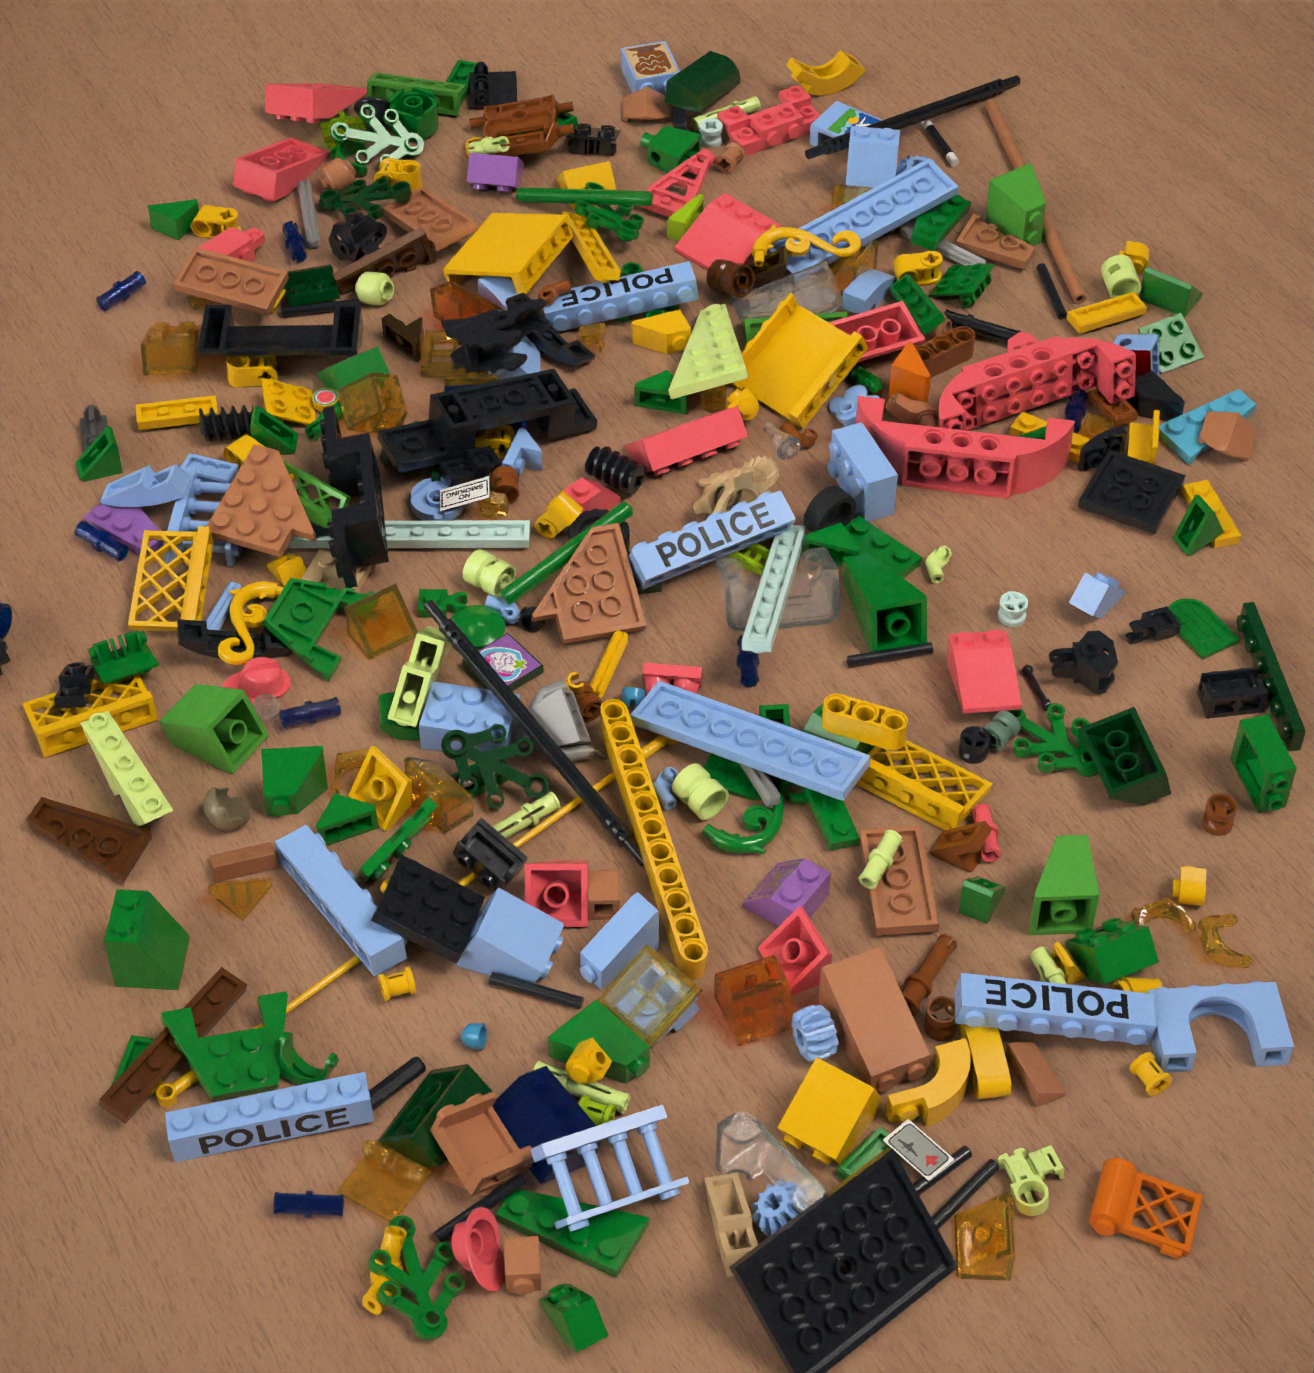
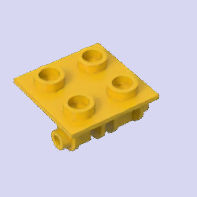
[261,378,316,425]

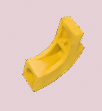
[786,50,866,96]
[885,1038,971,1126]

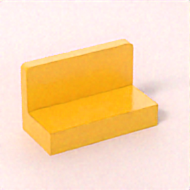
[1127,410,1160,465]

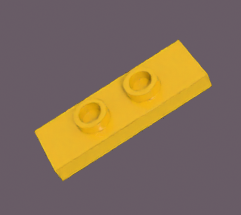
[1066,292,1147,334]

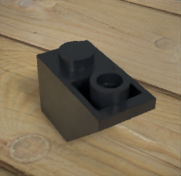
[1125,371,1185,421]

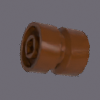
[707,259,755,298]

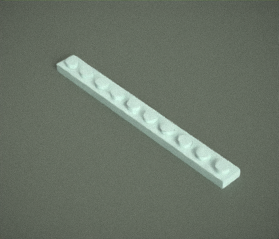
[287,520,530,548]

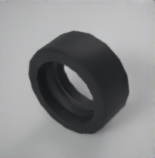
[804,485,856,532]

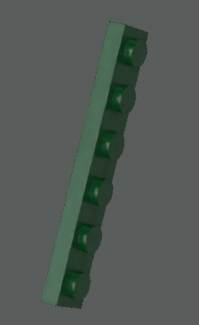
[1236,602,1306,751]

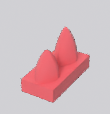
[642,663,703,696]

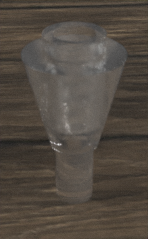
[763,423,801,460]

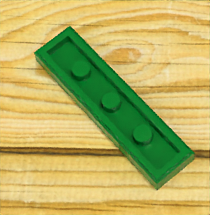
[887,274,946,335]

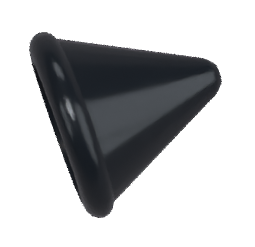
[354,97,390,133]

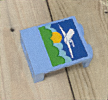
[810,101,882,146]

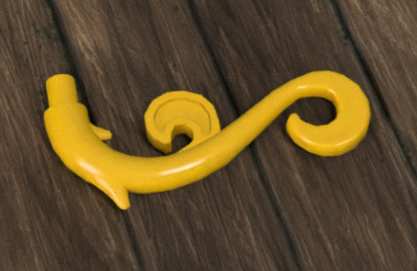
[752,224,861,267]
[218,581,284,665]

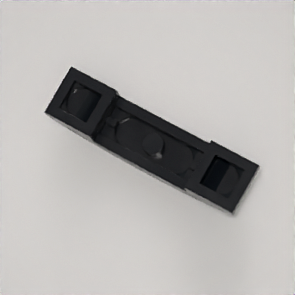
[505,292,595,366]
[177,619,294,659]

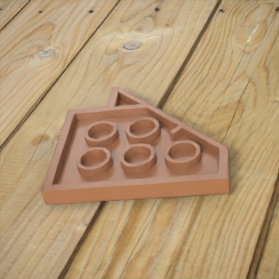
[206,444,316,557]
[531,523,647,644]

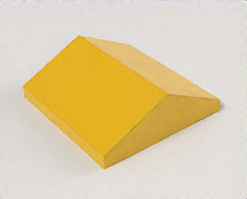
[348,746,412,831]

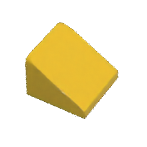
[266,553,306,586]
[1052,942,1086,985]

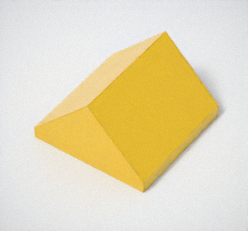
[556,161,617,209]

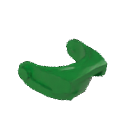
[331,140,368,176]
[378,692,420,741]
[279,1032,339,1085]

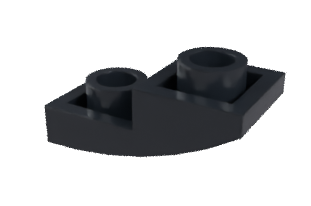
[1078,425,1127,471]
[54,662,94,709]

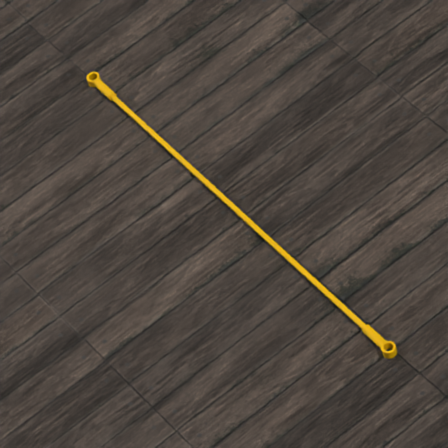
[156,735,679,1107]

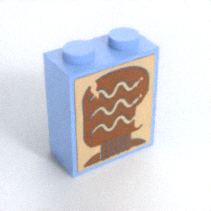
[621,41,680,95]

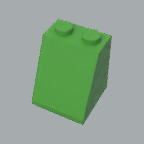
[986,163,1046,246]
[159,684,269,774]
[1028,835,1100,935]

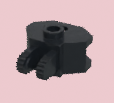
[328,212,380,262]
[1048,631,1118,693]

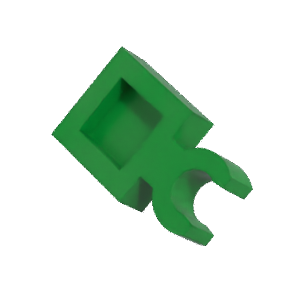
[418,589,468,618]

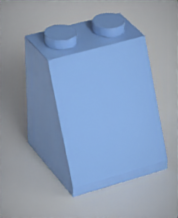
[844,126,900,204]
[454,887,564,983]

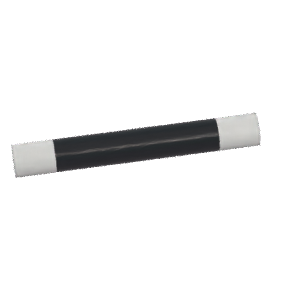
[921,119,959,167]

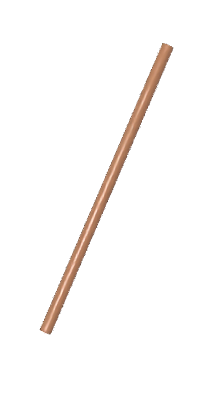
[985,99,1086,304]

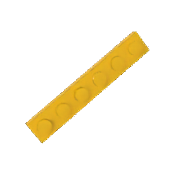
[562,212,621,283]

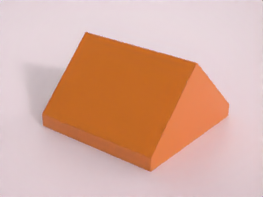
[888,342,931,403]

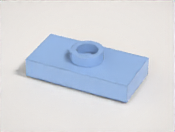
[180,453,239,483]

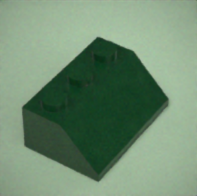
[1078,707,1172,805]
[376,1064,493,1169]

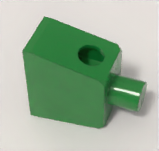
[640,126,701,173]

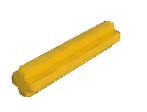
[590,630,628,699]

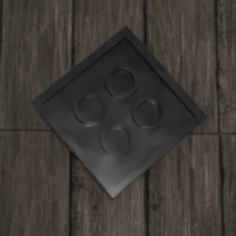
[1078,449,1186,534]
[371,854,485,964]

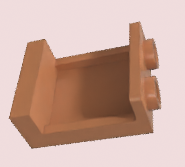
[430,1091,534,1197]

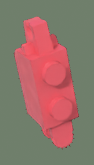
[198,227,265,262]

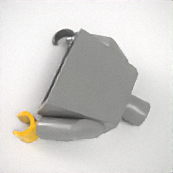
[515,672,608,761]

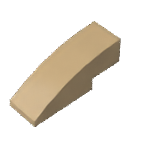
[704,1172,758,1277]

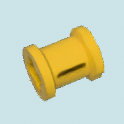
[378,966,416,1002]
[1129,1052,1173,1096]

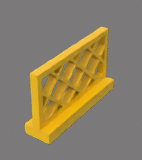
[128,526,214,631]
[22,673,158,758]
[856,740,993,831]

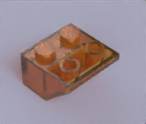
[430,281,504,321]
[714,955,796,1046]

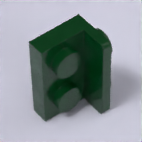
[284,265,340,307]

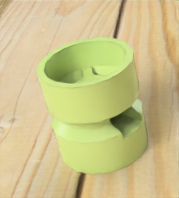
[1101,255,1142,298]
[462,549,516,598]
[672,763,729,820]

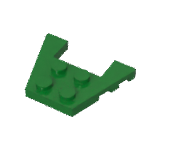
[263,578,379,682]
[357,797,438,883]
[160,991,288,1102]

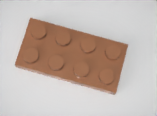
[383,187,478,251]
[173,247,289,316]
[859,826,939,936]

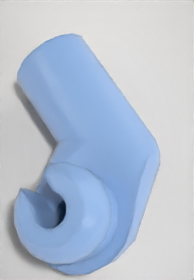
[485,595,521,624]
[653,767,678,810]

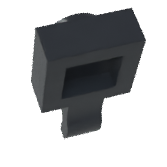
[1126,606,1181,644]

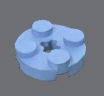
[410,477,466,521]

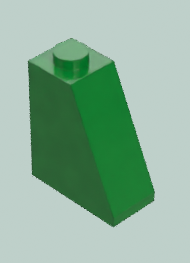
[548,999,650,1084]

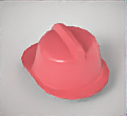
[222,657,291,704]
[451,1207,505,1292]

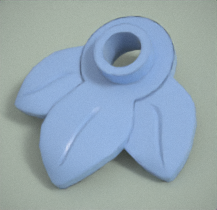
[829,385,880,426]

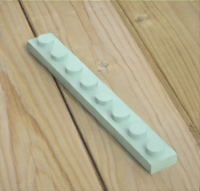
[742,525,806,653]

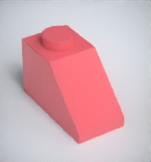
[563,477,621,514]

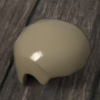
[203,787,250,831]

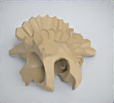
[693,455,779,514]

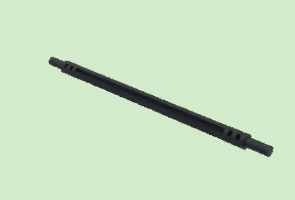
[805,75,1020,159]
[423,600,644,867]

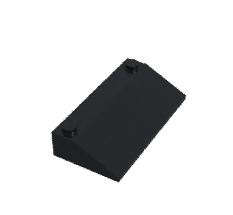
[197,304,363,356]

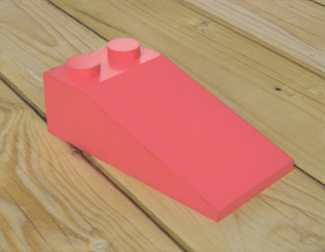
[233,137,331,202]

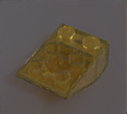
[141,321,202,376]

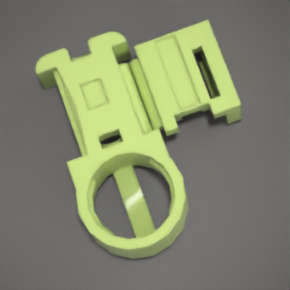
[998,1145,1065,1216]

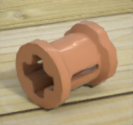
[715,142,745,174]

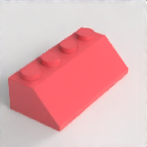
[828,301,925,362]
[625,406,748,476]

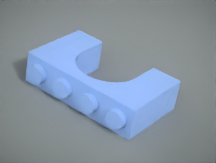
[1147,981,1294,1073]

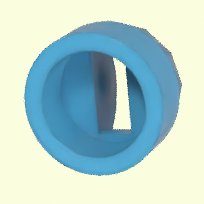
[621,687,645,710]
[461,1023,487,1049]

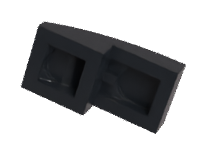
[438,446,502,487]

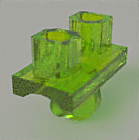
[320,110,367,150]

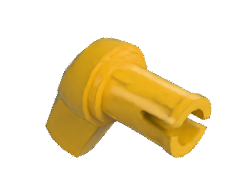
[362,1226,407,1315]

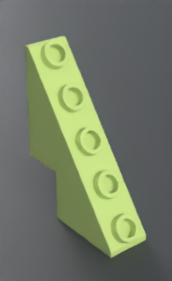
[387,626,451,727]
[80,711,173,826]

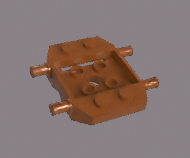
[468,95,575,157]

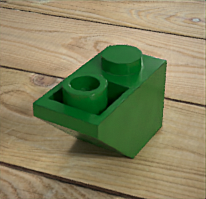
[539,1283,608,1352]

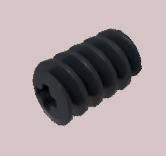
[199,405,254,442]
[585,446,646,495]

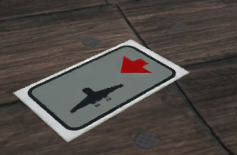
[883,1119,955,1181]

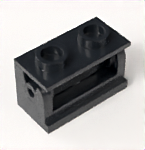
[1197,667,1268,719]
[453,817,528,891]

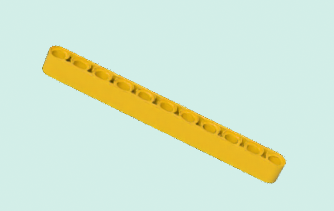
[600,699,708,980]

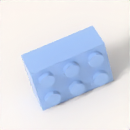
[827,422,898,522]
[419,681,520,762]

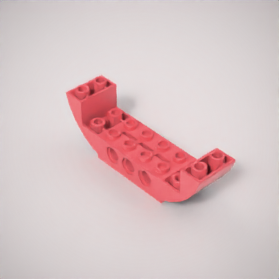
[938,336,1136,431]
[856,396,1075,499]

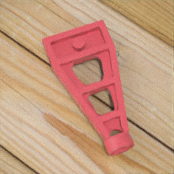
[639,149,715,217]

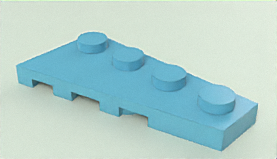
[1159,389,1256,465]

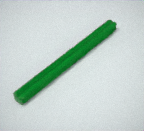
[516,187,653,206]
[500,502,633,604]

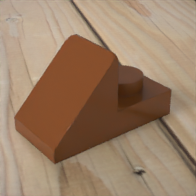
[929,821,992,872]

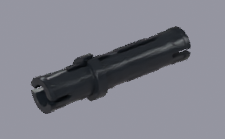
[944,309,1020,344]

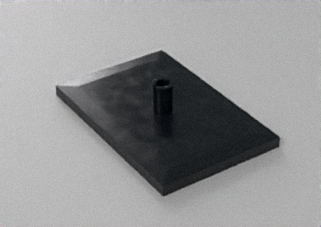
[729,1148,959,1373]

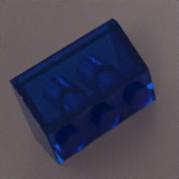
[493,1066,602,1184]

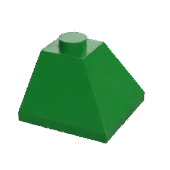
[261,746,328,816]

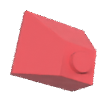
[525,860,588,927]

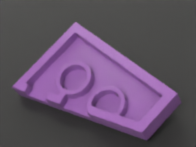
[83,503,164,557]

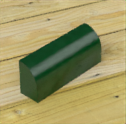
[664,51,740,113]

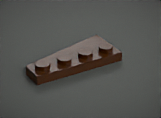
[332,227,435,295]
[27,797,152,883]

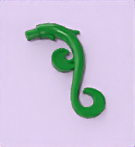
[702,779,809,854]

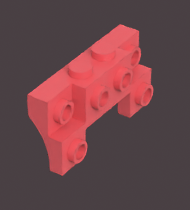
[717,85,821,156]

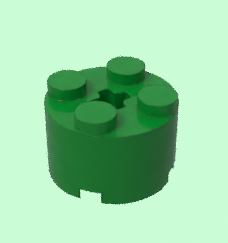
[390,87,439,142]

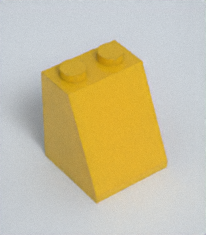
[777,1057,884,1166]

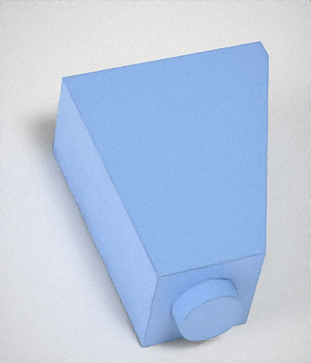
[580,892,659,991]

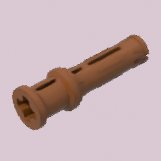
[901,934,957,1017]

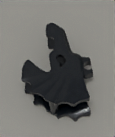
[441,299,551,374]

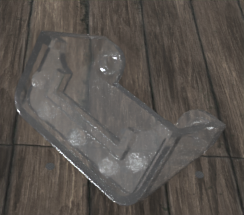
[715,547,840,633]
[715,1111,831,1213]

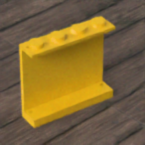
[443,213,574,294]
[732,293,868,429]

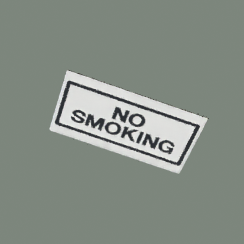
[440,476,489,511]

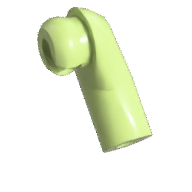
[925,545,952,584]

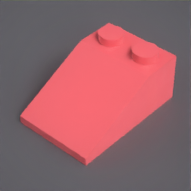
[947,630,1022,714]

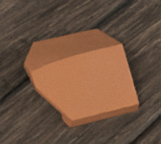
[623,86,670,122]
[1198,411,1257,461]

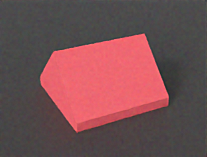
[758,906,832,996]

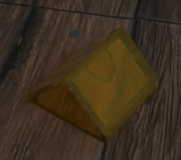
[819,240,878,296]
[345,583,418,660]
[954,1192,1015,1281]

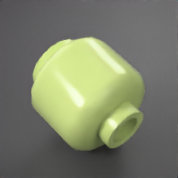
[355,272,394,306]

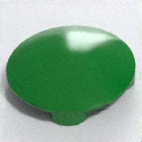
[451,605,505,648]

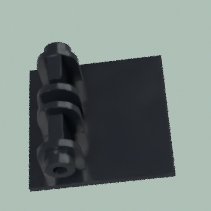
[470,62,517,107]
[567,123,621,156]

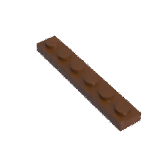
[99,967,248,1124]

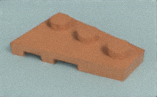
[955,213,1035,270]

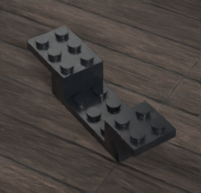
[378,369,597,473]
[320,406,389,588]

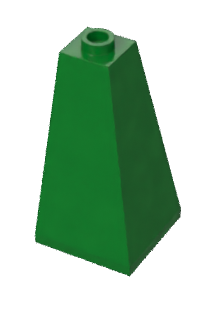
[842,553,927,652]

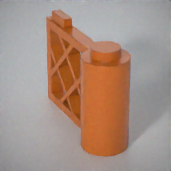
[1089,1158,1203,1259]

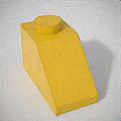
[632,310,691,354]

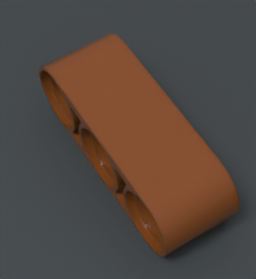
[915,326,975,378]

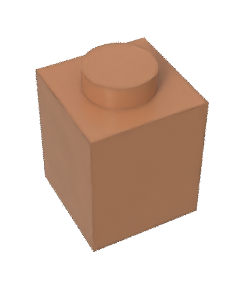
[588,869,620,920]
[504,1236,541,1295]

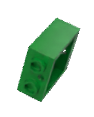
[1230,715,1297,813]

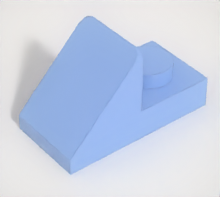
[502,427,543,475]

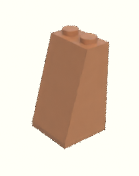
[818,947,930,1092]

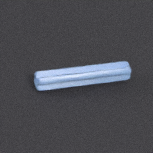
[205,581,242,630]

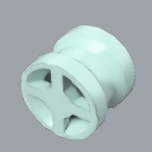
[699,118,723,148]
[998,591,1028,627]

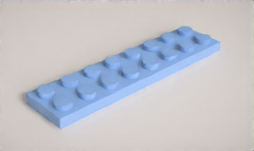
[767,158,959,283]
[630,681,871,801]

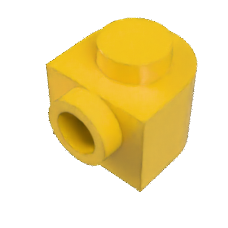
[1119,241,1150,275]
[725,387,759,420]
[1172,866,1206,906]
[565,1037,612,1084]

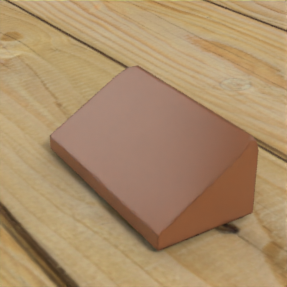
[210,842,277,882]
[1005,1042,1066,1107]

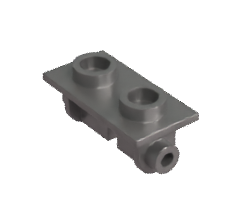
[79,405,108,453]

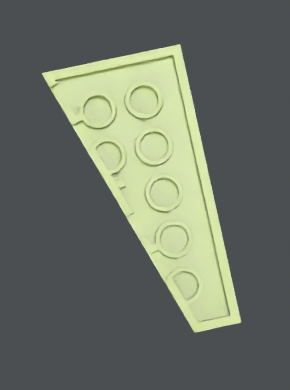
[668,304,748,399]

